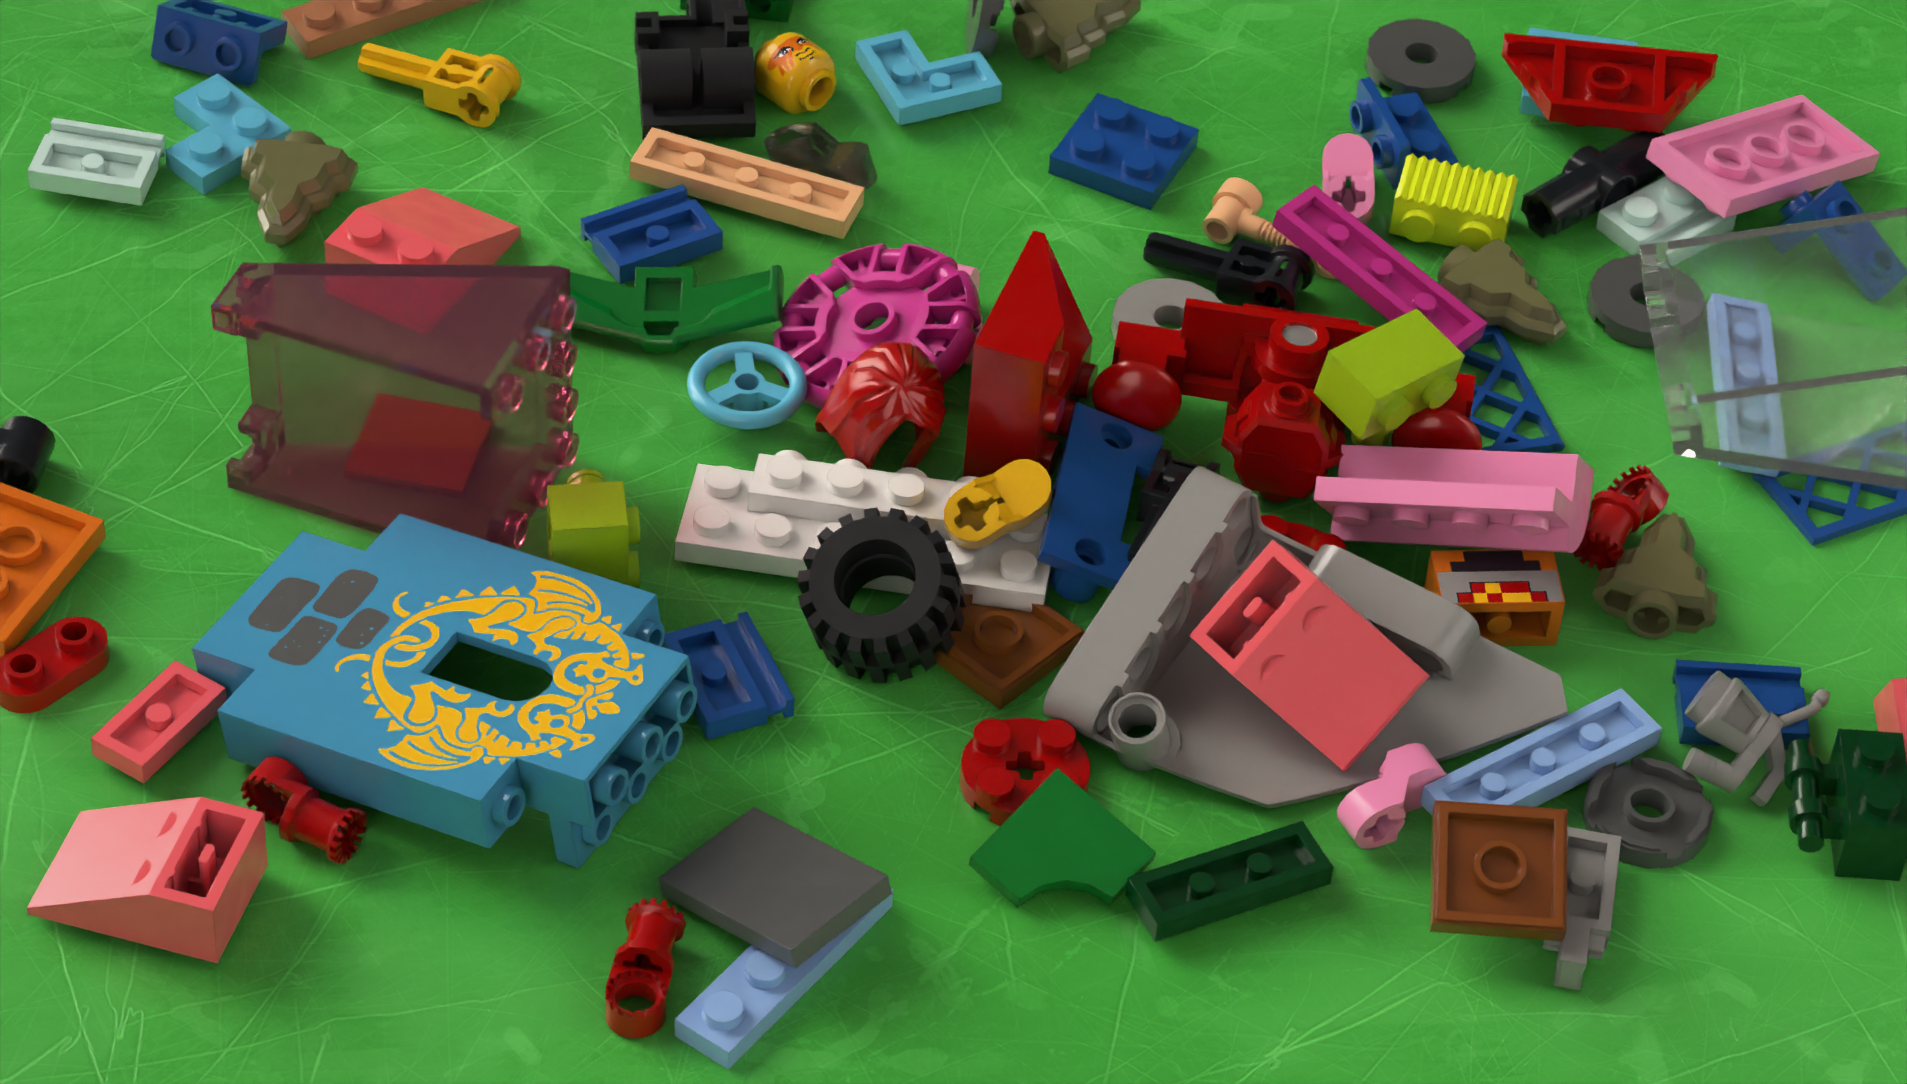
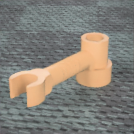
[1202,177,1337,279]

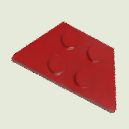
[1502,33,1718,133]

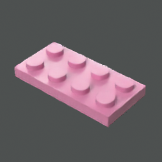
[1645,94,1881,219]

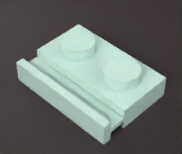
[27,117,166,206]
[1596,176,1737,263]

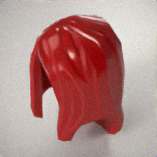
[815,342,946,469]

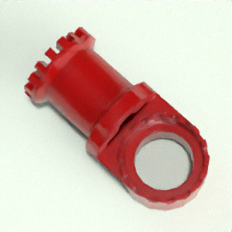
[1573,465,1669,571]
[241,756,368,864]
[605,898,686,1038]

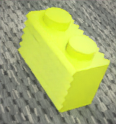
[1389,153,1518,251]

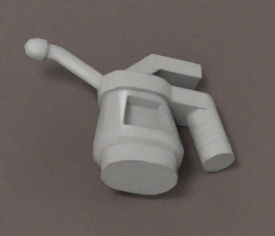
[1682,670,1830,807]

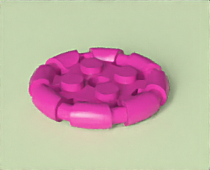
[773,243,981,409]

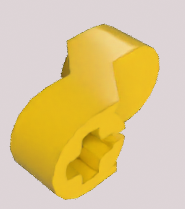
[944,459,1052,549]

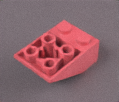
[1189,539,1430,772]
[27,797,268,964]

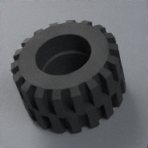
[797,507,966,683]

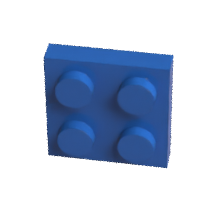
[1048,93,1199,210]

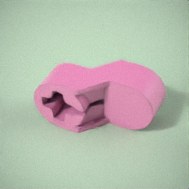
[1322,133,1375,226]
[1337,743,1447,849]

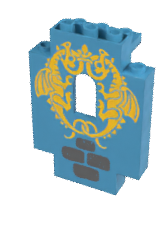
[192,513,697,868]

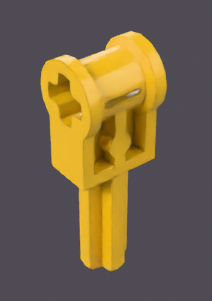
[358,43,522,128]

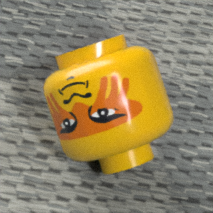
[754,32,837,114]

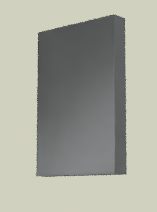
[658,807,892,968]

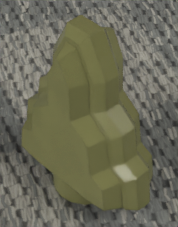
[1010,0,1141,73]
[241,131,358,248]
[1437,239,1567,346]
[1592,512,1717,639]

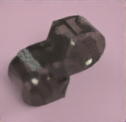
[764,122,878,190]

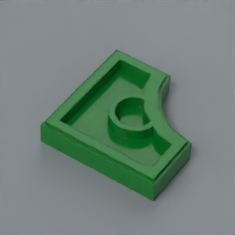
[969,768,1156,907]

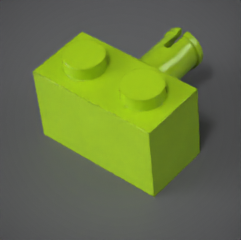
[1313,308,1465,446]
[547,469,640,588]

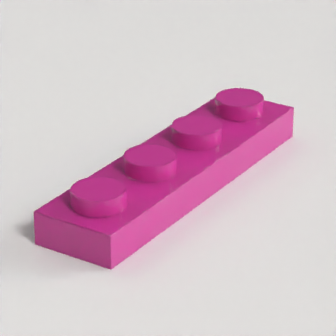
[1272,185,1487,352]

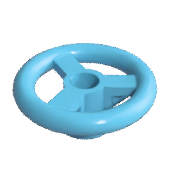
[687,341,807,430]

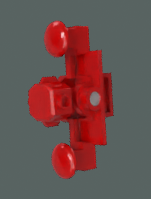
[1092,298,1482,502]

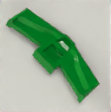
[544,264,784,352]

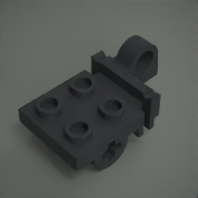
[634,0,756,140]

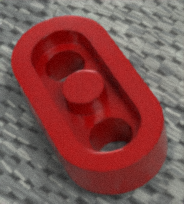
[0,617,109,714]

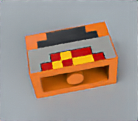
[1424,550,1565,646]

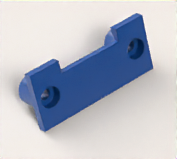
[1037,402,1164,603]

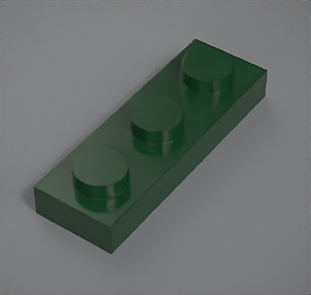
[1125,821,1333,942]

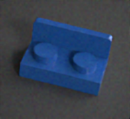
[151,0,288,86]
[1349,77,1459,190]

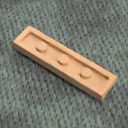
[630,127,864,239]

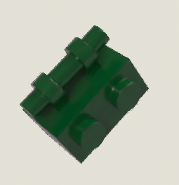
[1784,728,1907,881]

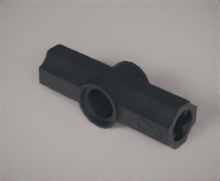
[1521,131,1665,238]

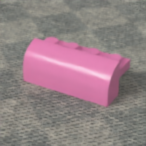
[1314,445,1594,553]

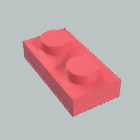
[91,660,227,784]

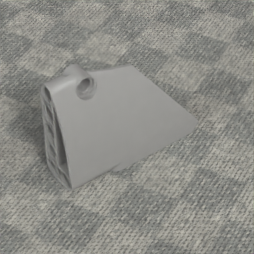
[1043,466,1568,809]

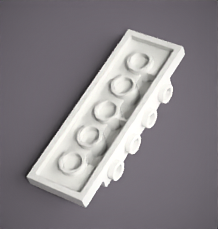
[674,450,1052,612]

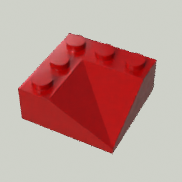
[963,230,1098,478]

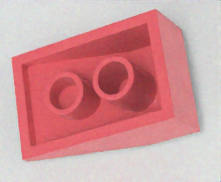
[324,187,521,336]

